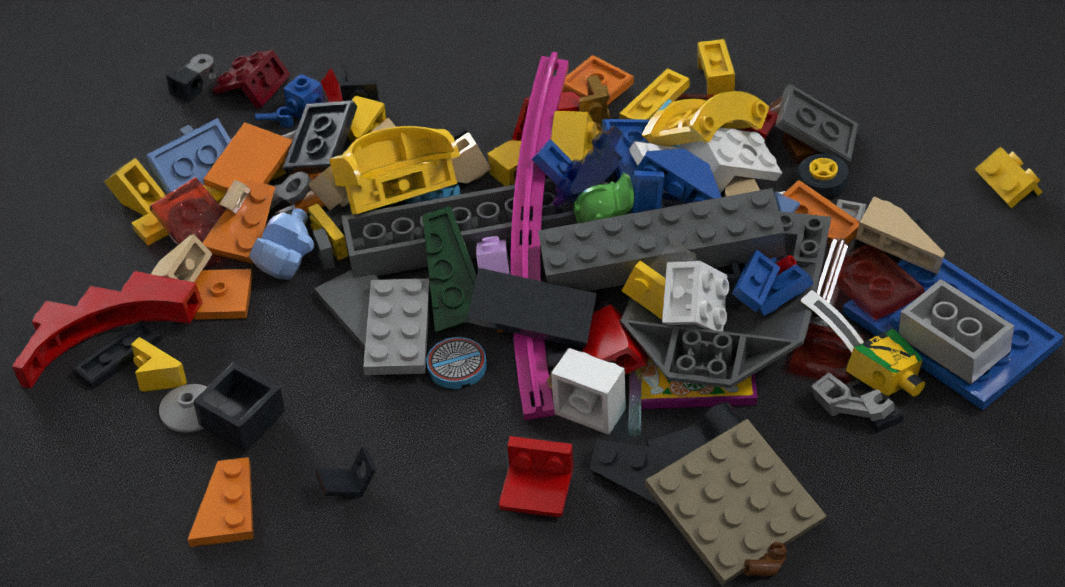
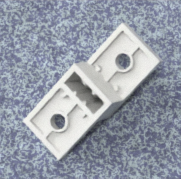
[629,127,782,194]

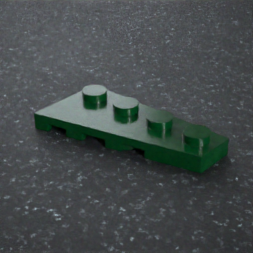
[422,206,477,335]

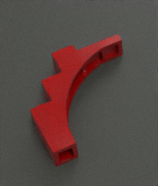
[12,271,203,388]

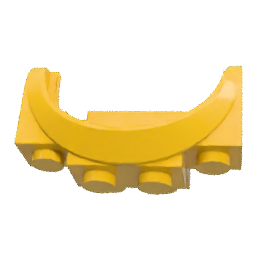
[329,126,460,214]

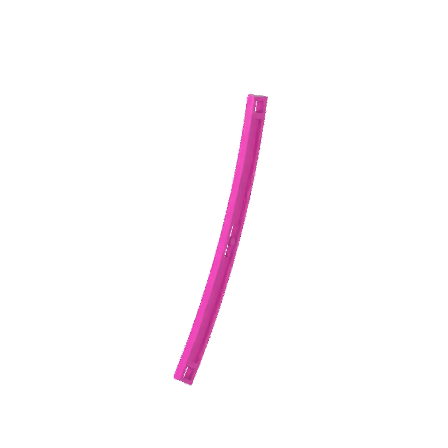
[511,52,569,420]

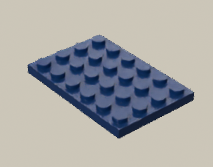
[843,258,1064,410]

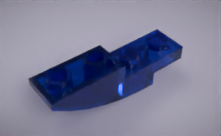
[552,125,623,207]

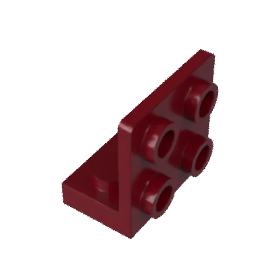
[212,49,291,108]

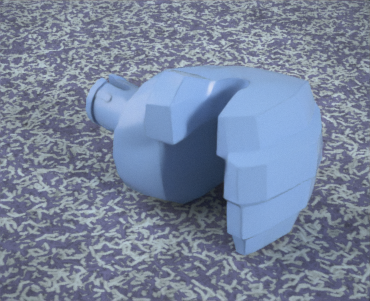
[249,208,314,280]

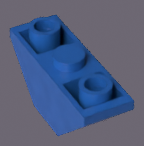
[636,148,721,204]

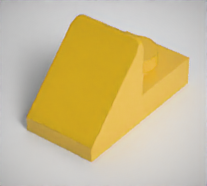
[131,337,187,392]

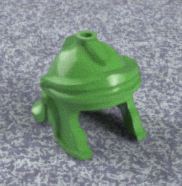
[573,172,634,222]

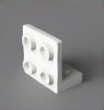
[662,261,729,331]

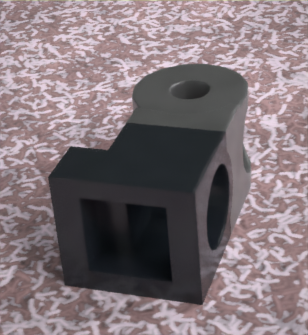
[166,54,216,102]

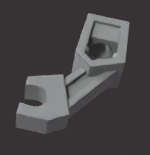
[811,372,895,421]

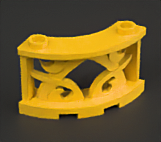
[642,91,769,146]

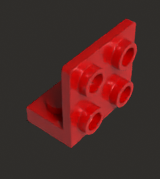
[499,436,574,517]

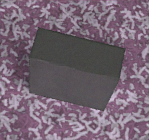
[313,228,335,270]

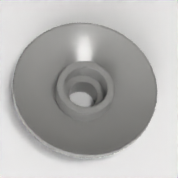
[159,384,207,433]

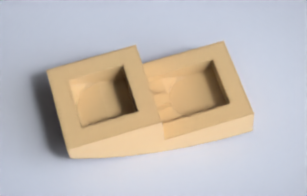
[219,180,251,213]

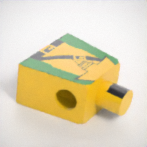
[846,328,925,397]

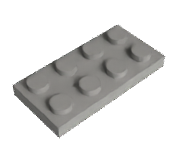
[363,278,430,375]

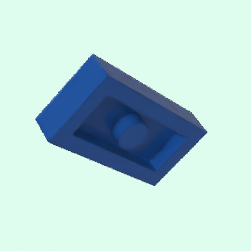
[531,139,590,201]
[732,250,780,312]
[757,264,814,316]

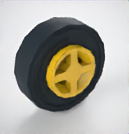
[798,154,849,198]

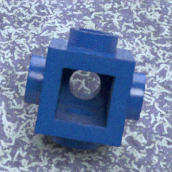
[283,74,324,119]

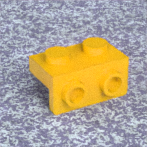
[975,147,1043,208]
[622,261,666,319]

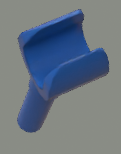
[254,106,294,128]

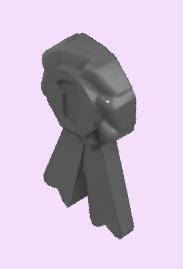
[269,172,312,211]

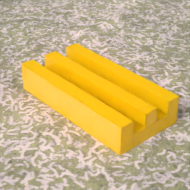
[308,203,348,261]

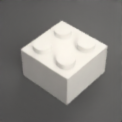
[551,348,626,434]

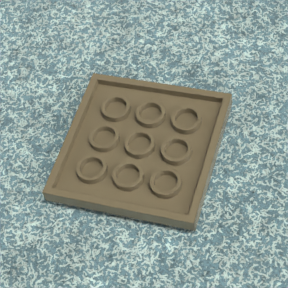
[644,419,826,586]

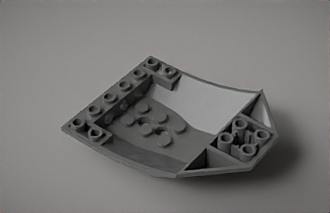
[620,199,831,388]

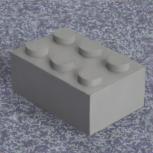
[899,279,1014,384]

